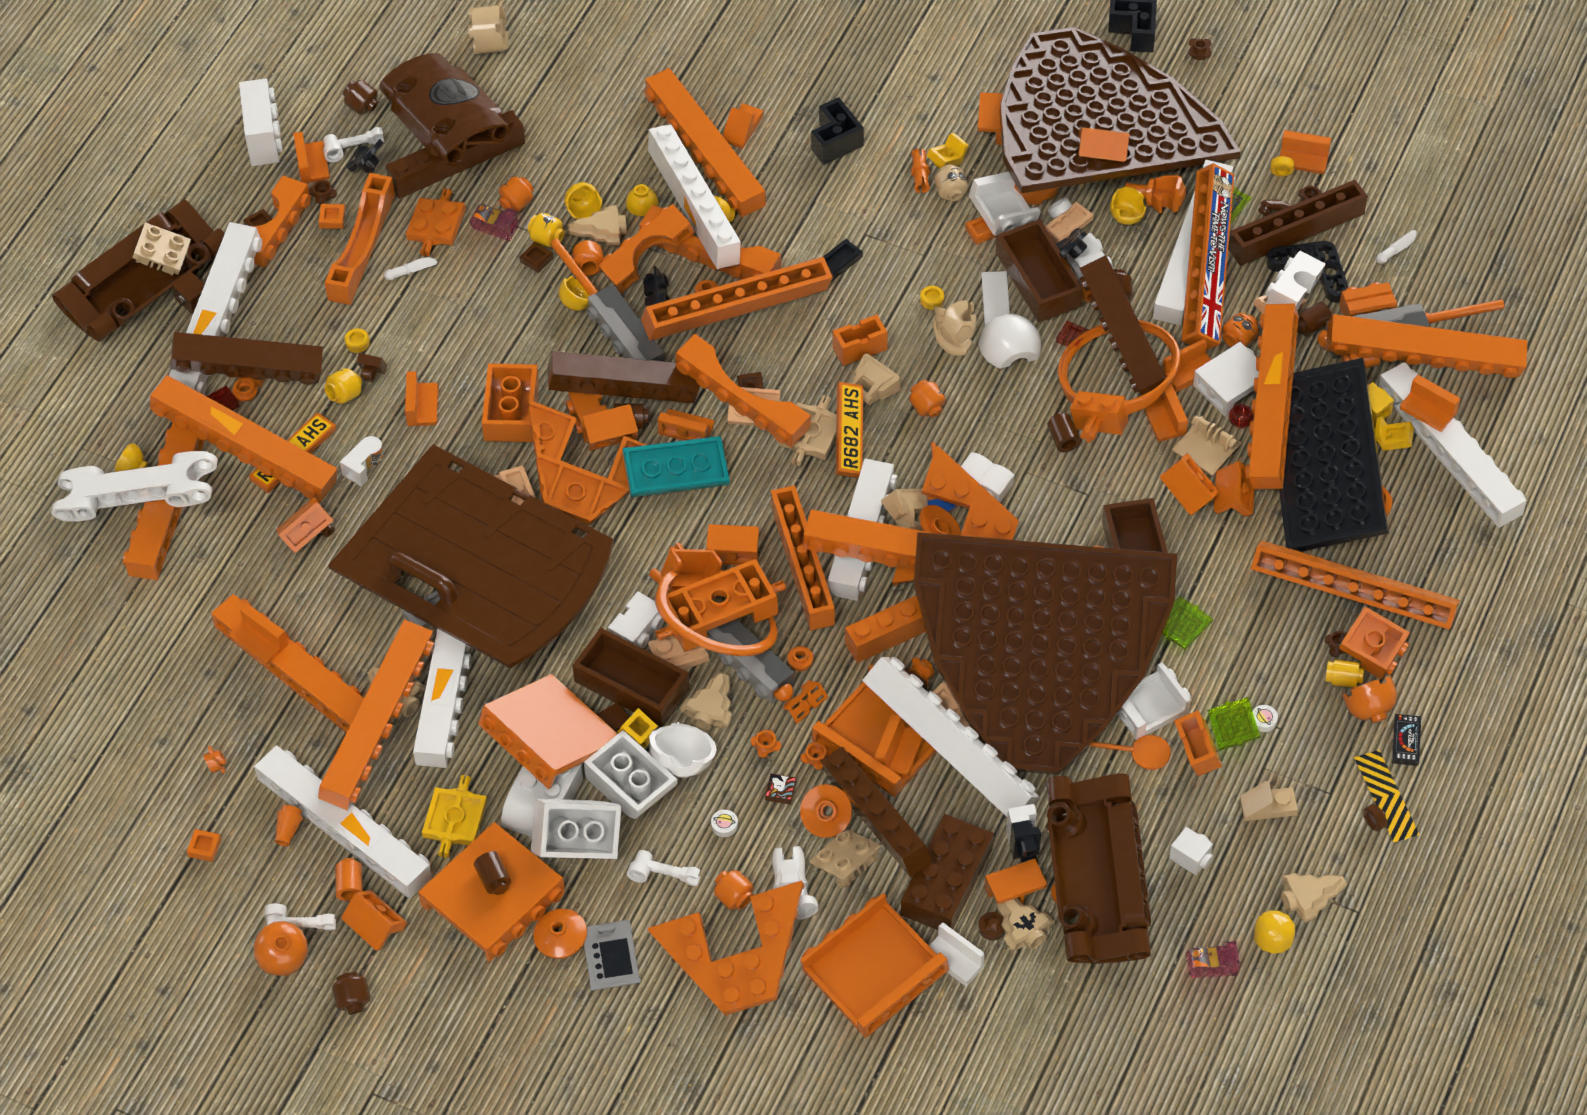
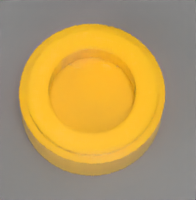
[1270,156,1294,177]
[920,285,944,310]
[345,328,370,353]

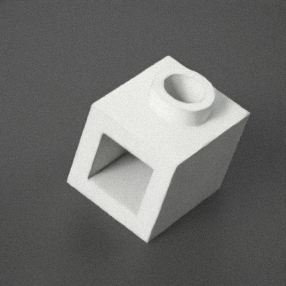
[1169,827,1214,875]

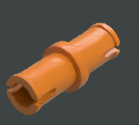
[911,148,930,193]

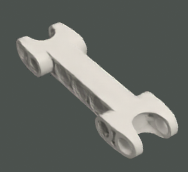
[51,451,218,522]

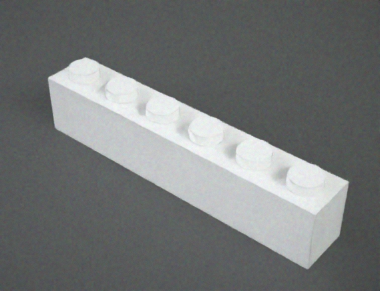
[828,459,898,601]

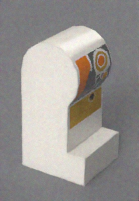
[340,436,384,487]

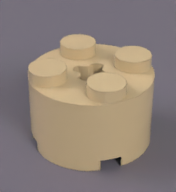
[468,5,509,55]

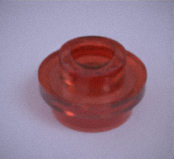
[1228,404,1254,428]

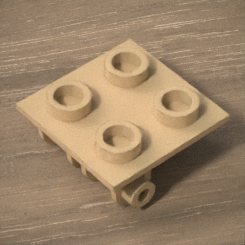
[132,222,191,276]
[1172,415,1241,476]
[809,828,881,889]

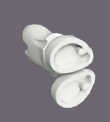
[772,846,818,920]

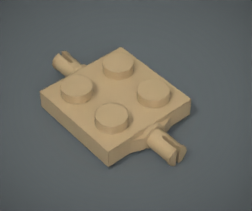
[779,395,836,466]

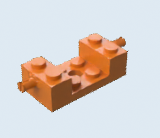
[654,558,786,652]

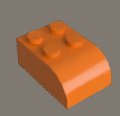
[482,363,538,442]

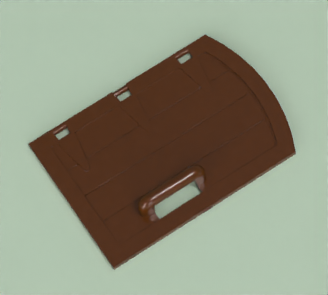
[328,444,614,668]

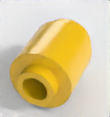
[1325,659,1364,688]

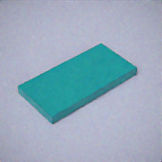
[622,436,730,497]

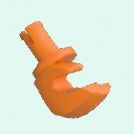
[1125,175,1186,213]

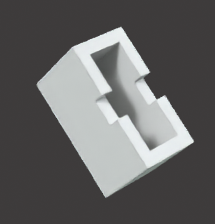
[608,591,664,649]

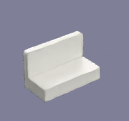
[929,923,984,987]

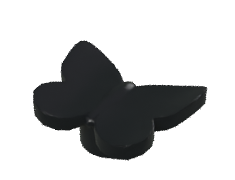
[346,139,384,173]
[1056,228,1088,259]

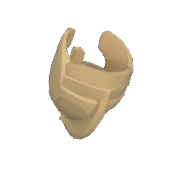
[933,300,976,356]

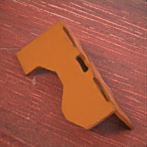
[783,680,828,724]

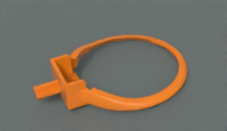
[1058,320,1180,443]
[655,542,778,656]

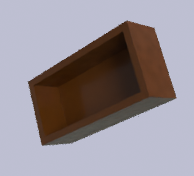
[996,219,1083,322]
[1102,498,1168,553]
[572,628,690,727]
[901,814,994,930]

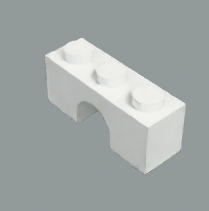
[1265,251,1325,310]

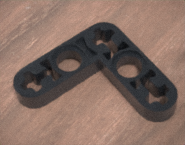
[1266,241,1348,303]

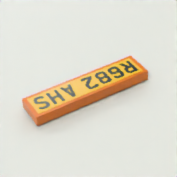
[836,382,863,478]
[249,412,336,493]

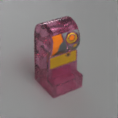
[469,204,519,241]
[1185,941,1240,978]

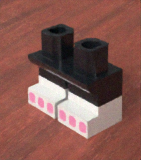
[1006,804,1041,863]

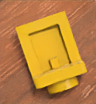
[927,133,968,168]
[1374,417,1414,451]

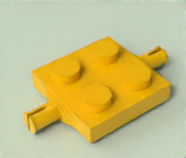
[422,775,487,858]

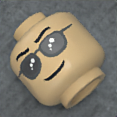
[934,165,968,201]

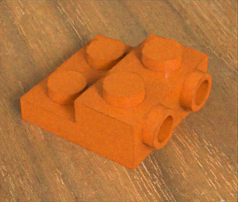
[1339,607,1410,680]

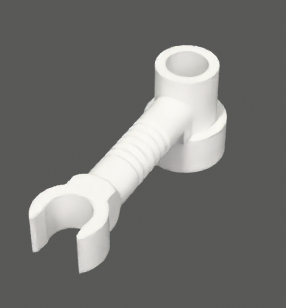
[323,127,385,162]
[627,850,700,886]
[264,903,336,930]

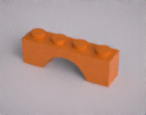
[251,175,311,268]
[599,204,695,294]

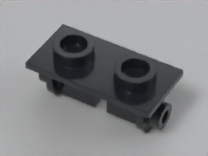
[643,266,670,308]

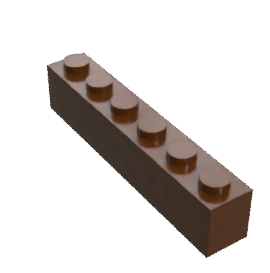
[386,110,525,199]
[1228,180,1368,266]
[1079,255,1166,396]
[170,332,323,385]
[547,351,700,403]
[821,747,933,878]

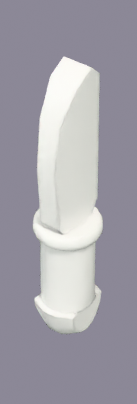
[1376,230,1417,264]
[384,257,437,280]

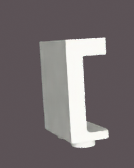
[969,172,1041,236]
[1193,342,1259,417]
[1117,662,1191,740]

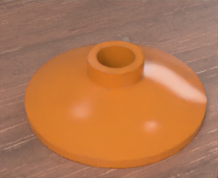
[919,505,961,536]
[800,784,852,838]
[533,909,587,959]

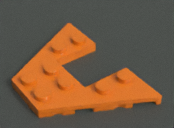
[528,400,647,525]
[892,446,1019,586]
[647,880,805,1016]

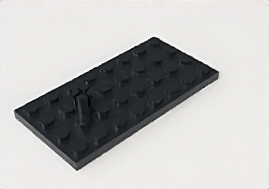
[1279,358,1389,552]

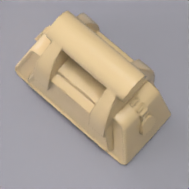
[850,353,901,405]
[881,489,928,531]

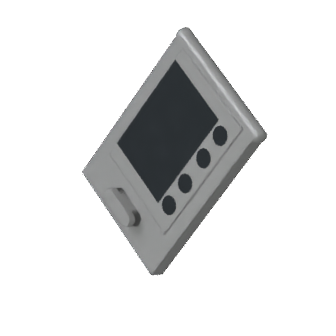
[584,920,641,991]

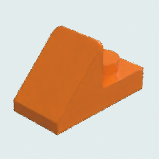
[723,103,764,149]

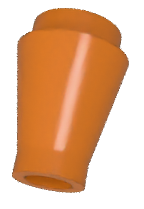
[274,805,303,846]

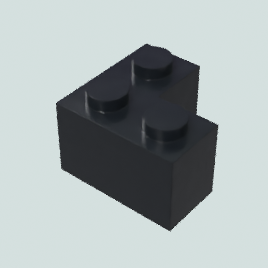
[1108,0,1157,53]
[811,97,864,165]

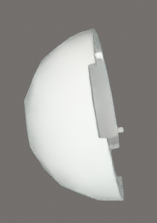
[978,313,1042,369]
[649,722,717,778]

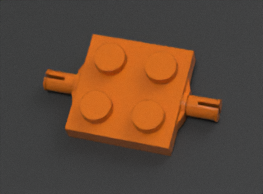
[406,188,466,257]

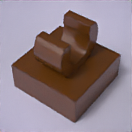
[356,353,387,383]

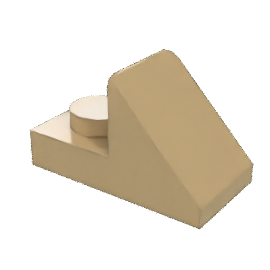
[1240,780,1298,821]

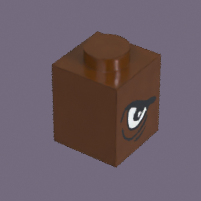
[172,271,205,315]

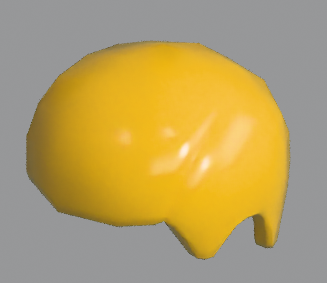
[564,182,602,220]
[1110,187,1147,225]
[559,276,589,311]
[1254,910,1295,954]

